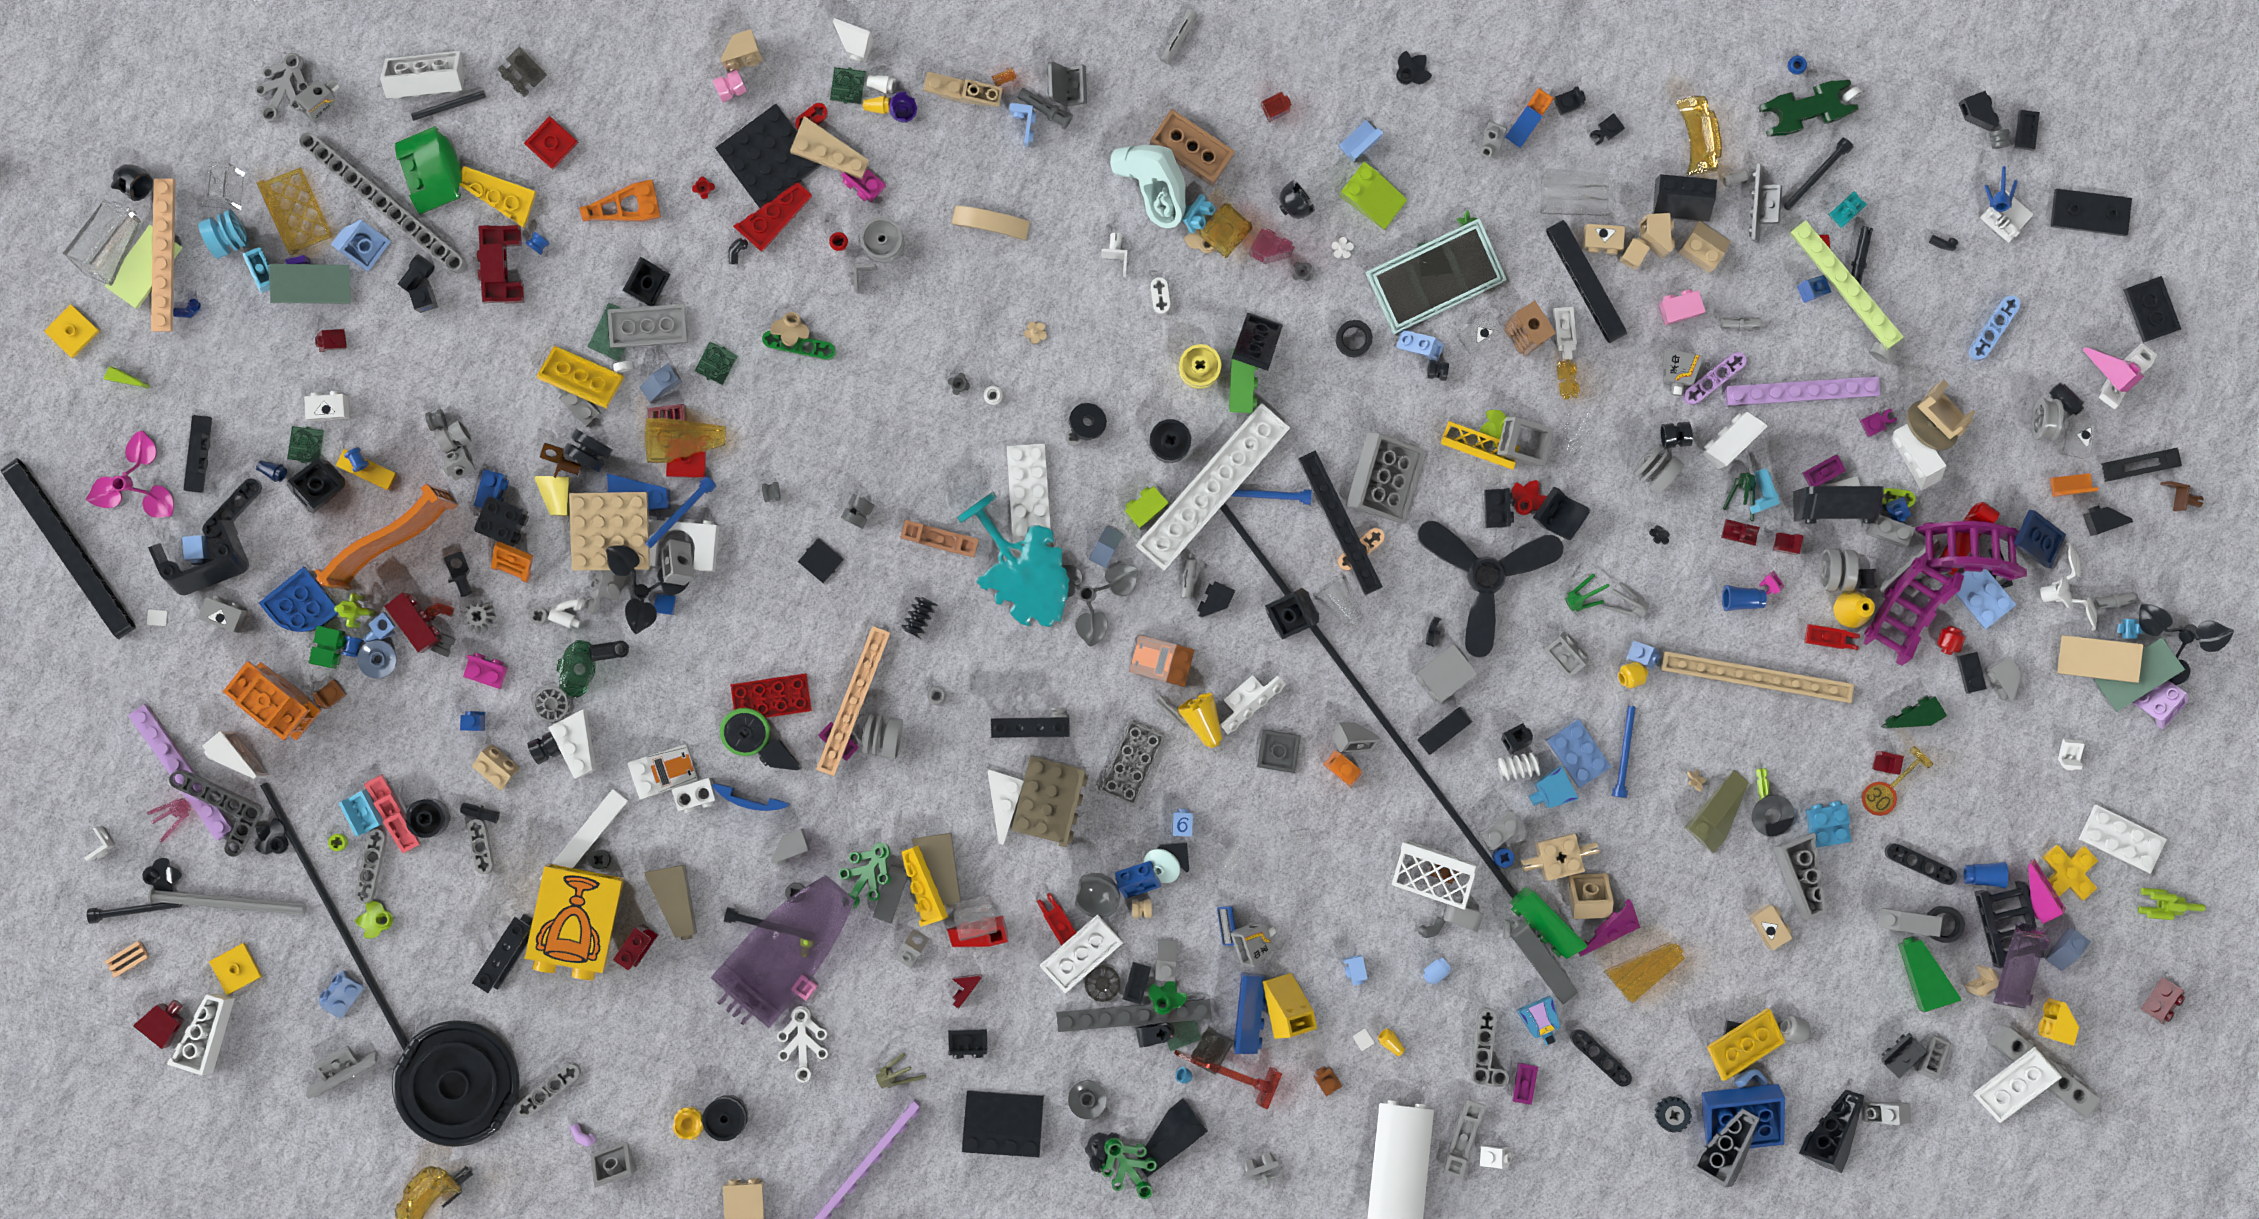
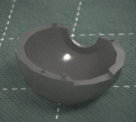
[1075,873,1120,918]

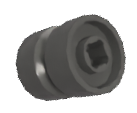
[841,494,875,529]

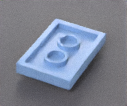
[1955,569,2016,629]

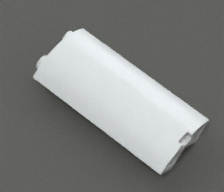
[1368,1100,1434,1219]

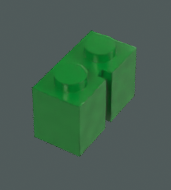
[308,626,346,669]

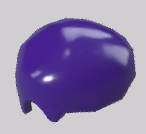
[889,92,918,123]

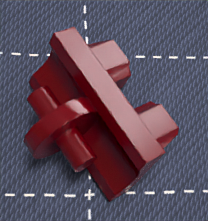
[1721,519,1760,546]

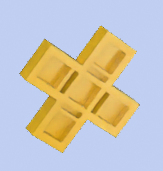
[2042,845,2098,901]

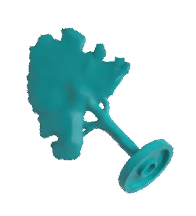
[956,491,1069,627]

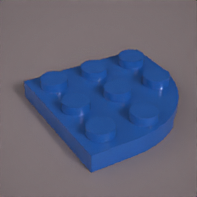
[258,566,339,632]

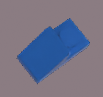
[1797,275,1832,303]

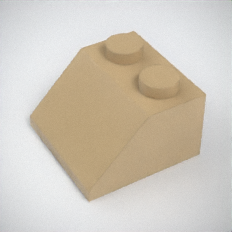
[1678,221,1731,273]
[1569,873,1614,919]

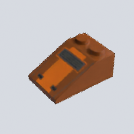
[1129,635,1195,687]

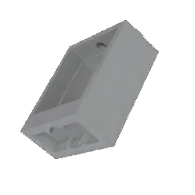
[1497,417,1554,466]

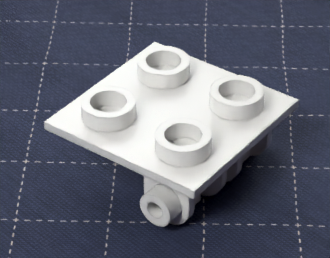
[1980,190,2033,243]

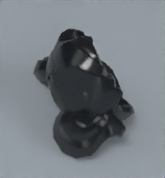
[1085,1132,1120,1173]

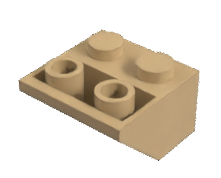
[720,29,763,72]
[1639,213,1675,258]

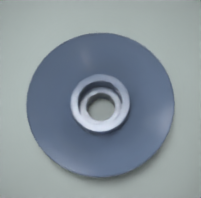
[357,640,397,679]

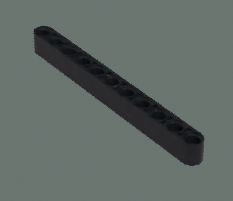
[0,458,136,639]

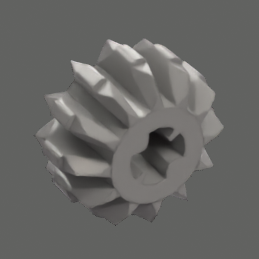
[462,600,496,633]

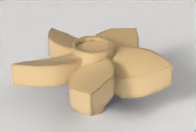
[1687,769,1706,792]

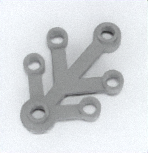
[255,53,310,122]

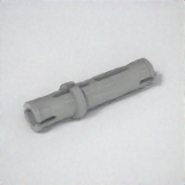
[1160,9,1198,65]

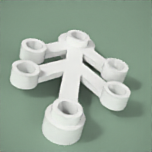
[777,1006,829,1083]

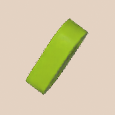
[1882,488,1916,507]

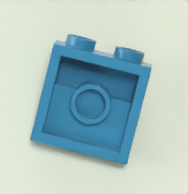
[1805,801,1852,848]

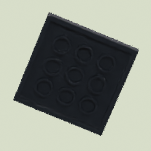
[715,104,822,208]

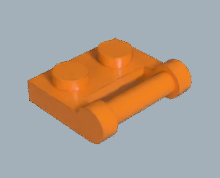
[491,541,533,583]

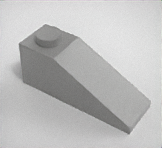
[1879,908,1943,937]

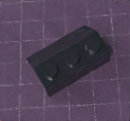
[1653,174,1717,222]

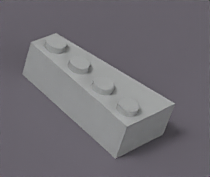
[1772,833,1827,920]

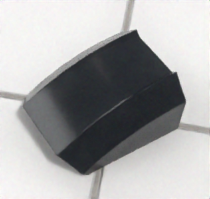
[287,458,345,514]
[1265,588,1319,640]

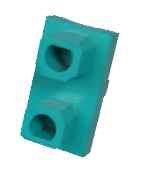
[1828,191,1868,228]

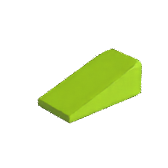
[103,366,150,389]

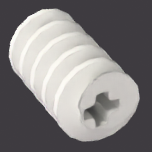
[1498,753,1540,782]

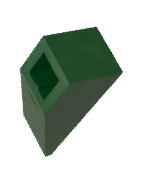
[1881,695,1947,728]

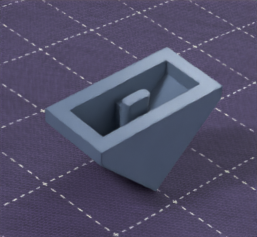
[1089,526,1124,568]

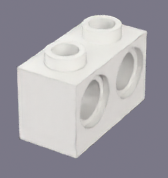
[672,778,718,814]

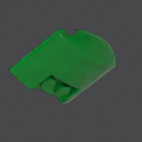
[395,126,462,215]

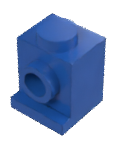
[460,711,486,731]

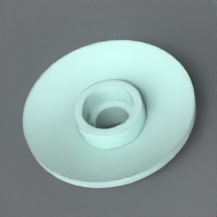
[1144,849,1180,883]

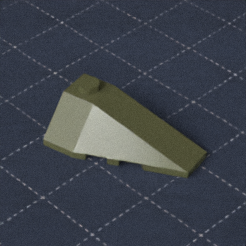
[1684,770,1749,853]

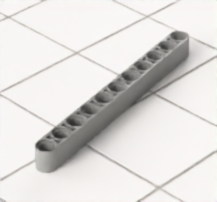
[299,132,467,274]

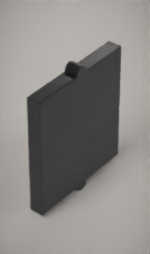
[798,538,844,583]

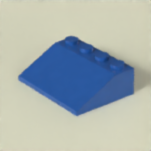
[1702,1084,1785,1149]

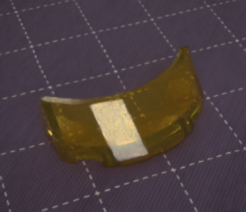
[1675,95,1722,176]
[395,1166,462,1219]

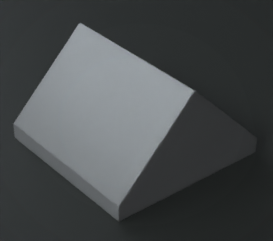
[590,1142,637,1188]

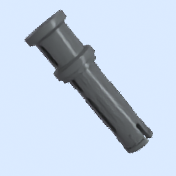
[1017,87,1073,130]

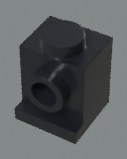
[1501,723,1533,755]

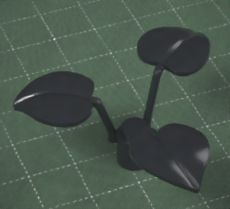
[605,545,690,634]
[2139,604,2234,685]

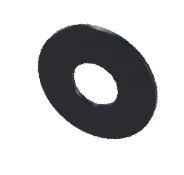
[1752,795,1794,836]

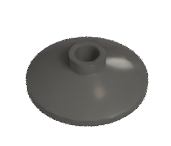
[1068,1080,1107,1119]

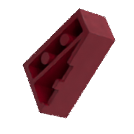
[384,592,442,653]

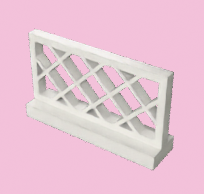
[1392,840,1480,910]

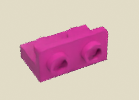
[841,169,886,203]
[463,653,508,689]

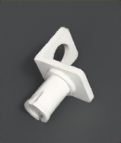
[1101,233,1127,277]

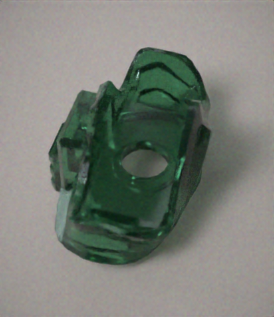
[556,640,596,698]

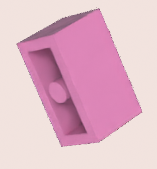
[1659,289,1705,326]

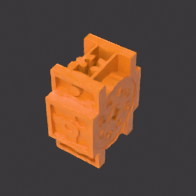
[222,661,322,740]

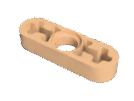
[1338,528,1385,571]

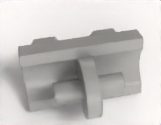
[1479,120,1508,159]
[1244,1153,1280,1188]

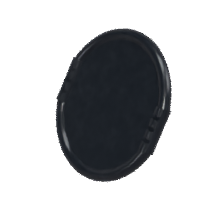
[392,1020,520,1147]

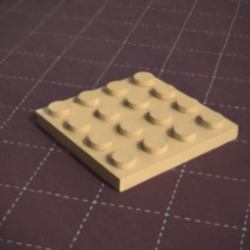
[569,492,650,571]

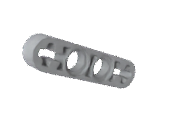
[355,829,387,904]
[516,1063,581,1118]

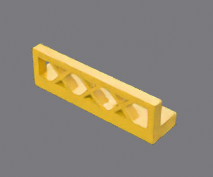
[1440,421,1520,470]

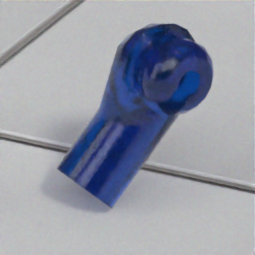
[173,299,201,318]

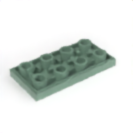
[269,264,351,304]
[2094,637,2185,712]

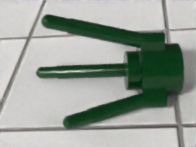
[1723,473,1756,521]

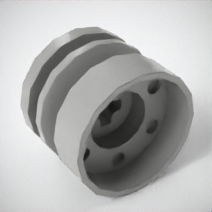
[1633,443,1685,495]
[862,714,903,759]

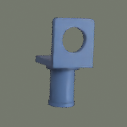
[363,612,395,643]

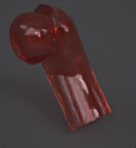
[425,603,454,621]

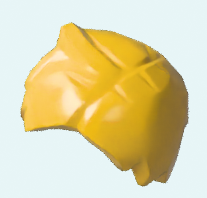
[673,1107,704,1140]

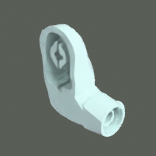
[1110,145,1186,228]

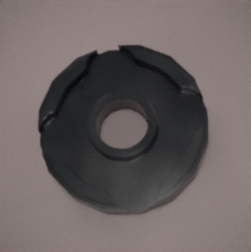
[1068,403,1107,441]

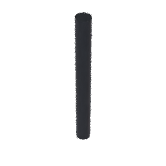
[411,90,486,121]

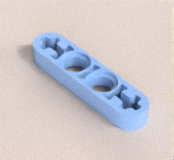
[1969,296,2020,361]

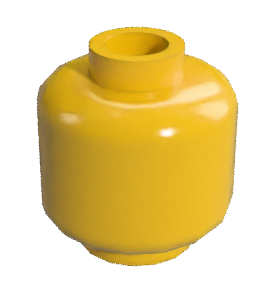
[1618,661,1648,689]

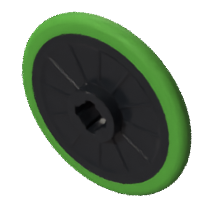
[720,708,770,756]

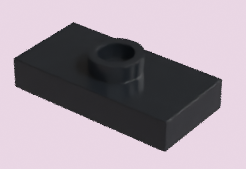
[2014,110,2040,151]
[1122,962,1151,1005]

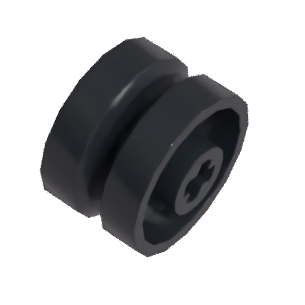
[1149,419,1191,463]
[562,429,613,473]
[702,1095,749,1141]

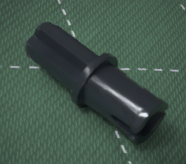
[460,802,500,824]

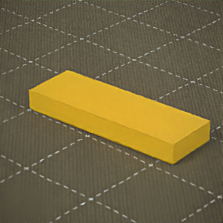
[335,449,397,491]

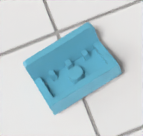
[339,789,383,837]

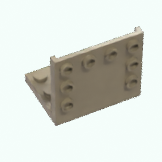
[1011,756,1089,847]

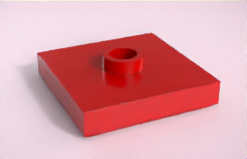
[524,116,579,170]
[666,438,707,478]

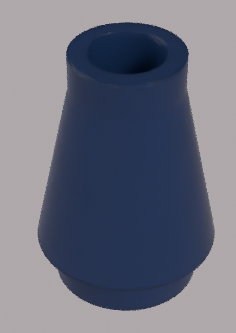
[256,460,287,482]

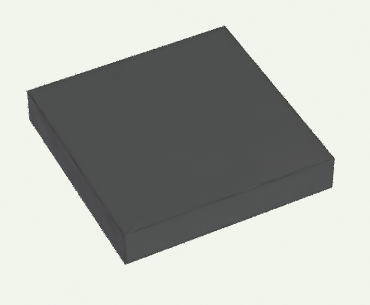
[1257,729,1301,773]

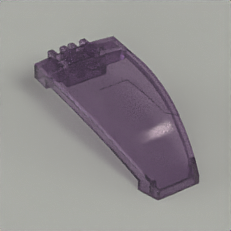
[711,875,855,1028]

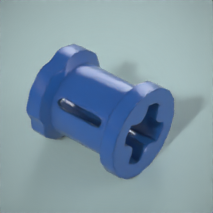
[344,447,369,472]
[341,636,363,658]

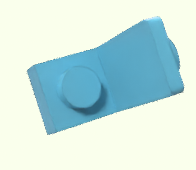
[1749,468,1780,514]

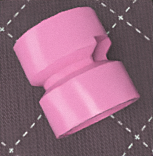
[712,69,747,103]

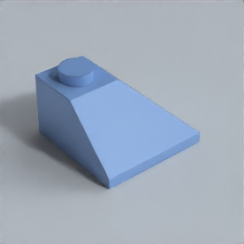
[331,219,391,271]

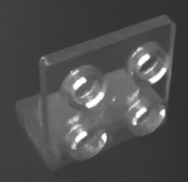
[952,895,997,941]

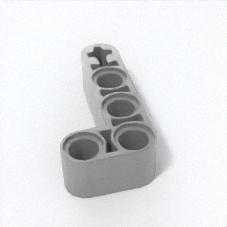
[1470,1007,1509,1087]

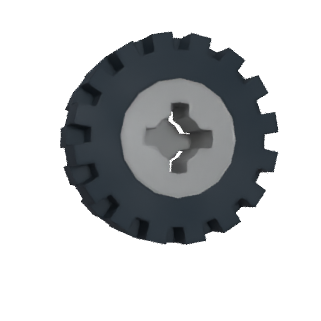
[1655,1096,1692,1133]

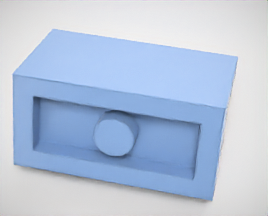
[1338,120,1383,163]

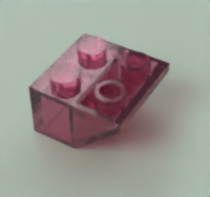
[1249,228,1295,264]

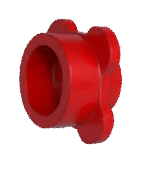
[692,176,715,199]

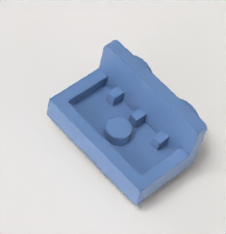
[319,970,364,1019]

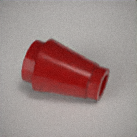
[829,232,848,251]

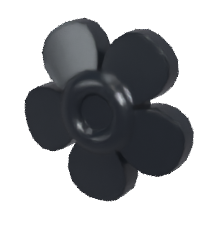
[1649,525,1670,545]

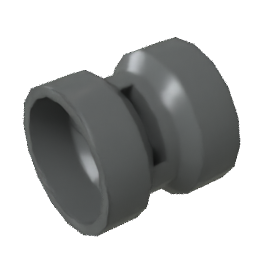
[430,632,456,657]

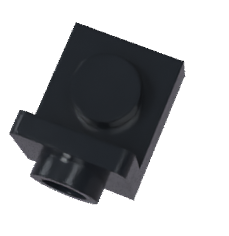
[1554,86,1586,116]

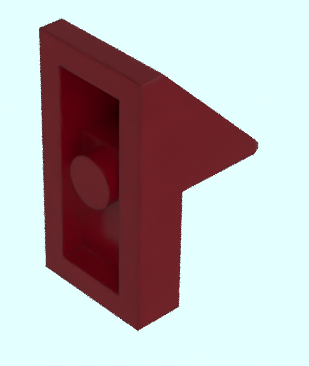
[952,974,983,1009]

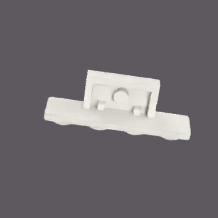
[1220,675,1286,734]

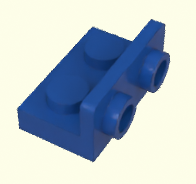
[474,469,509,508]
[1115,861,1161,899]

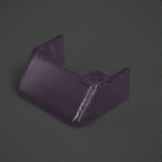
[1993,921,2050,1009]

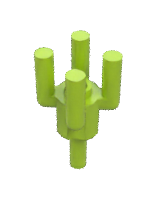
[334,593,376,628]
[2137,887,2205,920]

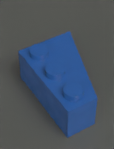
[607,474,671,511]

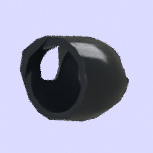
[111,164,153,201]

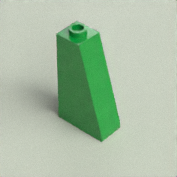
[1898,936,1962,1012]

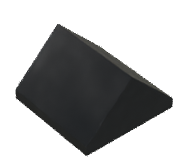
[622,257,671,306]

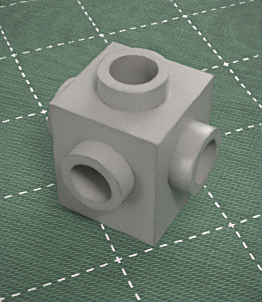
[442,447,476,481]

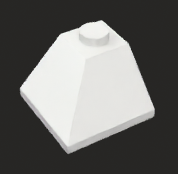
[833,18,874,63]

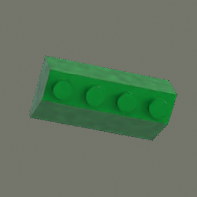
[1509,886,1588,959]

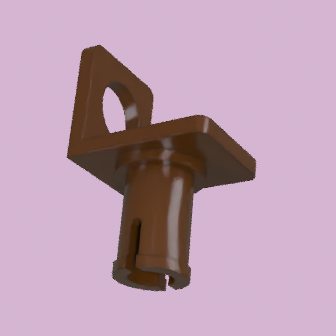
[540,443,581,478]
[2160,481,2204,512]

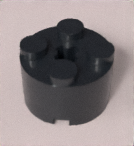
[406,799,451,838]

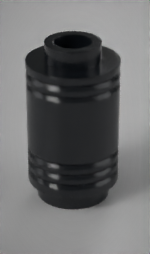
[2049,382,2084,416]

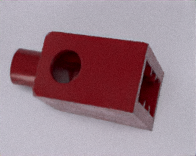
[133,999,184,1049]

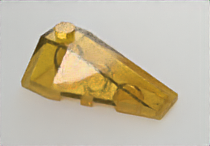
[645,418,726,463]

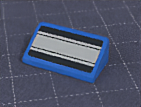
[1217,905,1236,946]

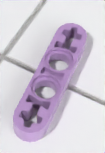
[1683,352,1746,405]

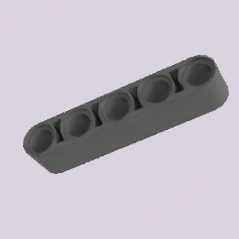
[1509,921,1578,1005]

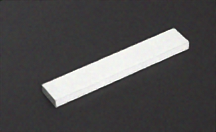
[539,789,628,880]

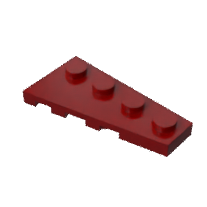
[733,182,813,252]

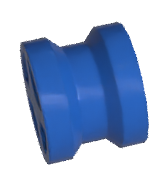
[526,232,550,255]
[1493,848,1514,868]

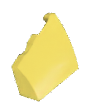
[535,476,571,516]

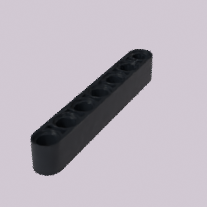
[1546,220,1627,343]

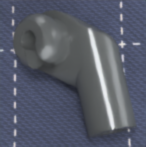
[1418,917,1446,938]

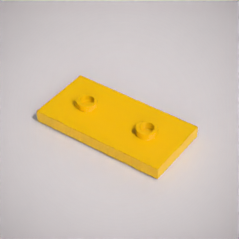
[537,345,624,409]
[1706,1008,1786,1081]

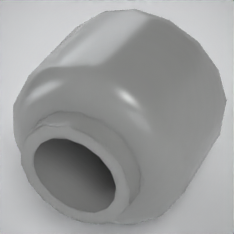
[1780,1016,1811,1044]

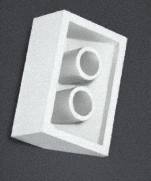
[1702,412,1768,470]

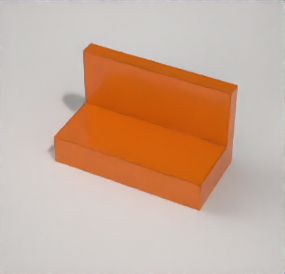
[2050,473,2099,497]

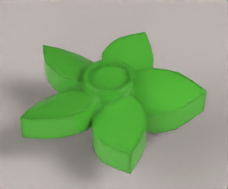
[1457,210,1477,233]

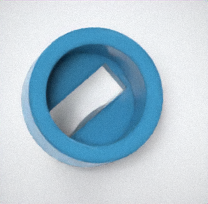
[1176,1067,1193,1084]

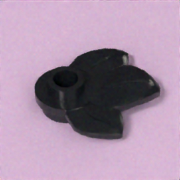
[1396,51,1432,85]
[255,818,289,855]
[142,858,182,892]

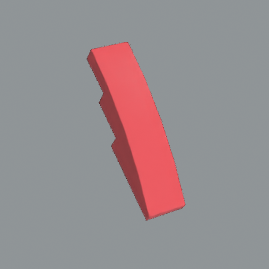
[364,774,420,853]

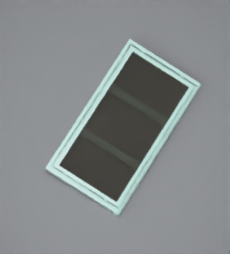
[1365,218,1507,335]

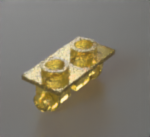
[1556,359,1580,400]

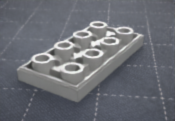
[1099,720,1165,806]

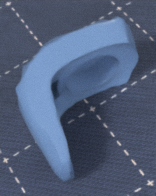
[1734,1068,1768,1088]

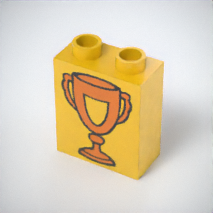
[524,863,625,981]

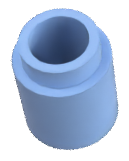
[1422,957,1451,985]

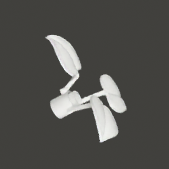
[2040,543,2097,631]

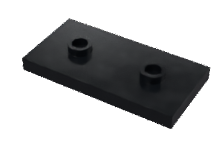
[2050,189,2132,237]
[1231,313,1283,371]

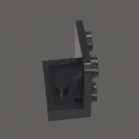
[1533,487,1590,540]
[474,496,529,547]

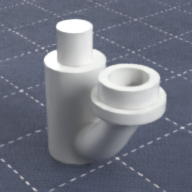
[548,596,585,628]

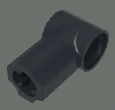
[398,254,435,293]
[588,641,629,662]

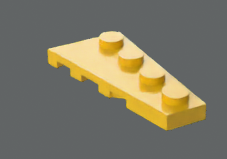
[460,166,537,228]
[901,845,948,927]

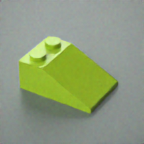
[1339,162,1407,230]

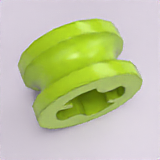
[328,834,348,851]

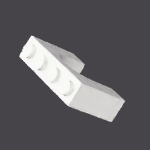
[649,516,719,572]

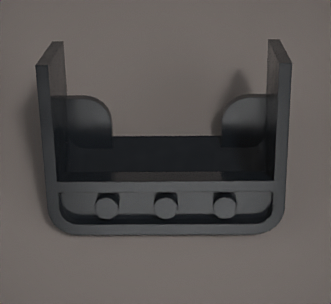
[1793,486,1884,524]
[148,517,249,596]

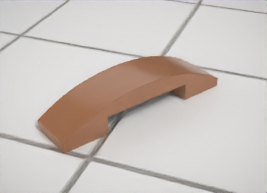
[900,520,979,558]

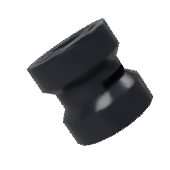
[1427,360,1449,381]

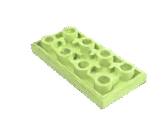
[105,225,183,309]

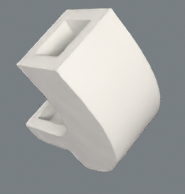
[2099,343,2157,409]

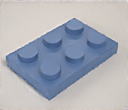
[1546,719,1611,788]

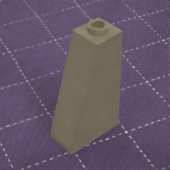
[912,833,961,908]
[644,865,697,940]

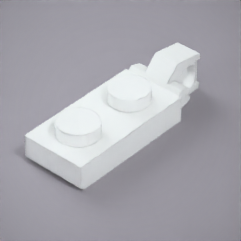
[1553,307,1577,361]

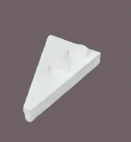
[988,769,1024,845]

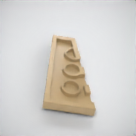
[790,116,869,179]

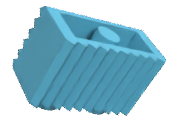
[243,247,270,293]

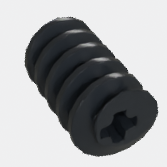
[901,597,938,639]

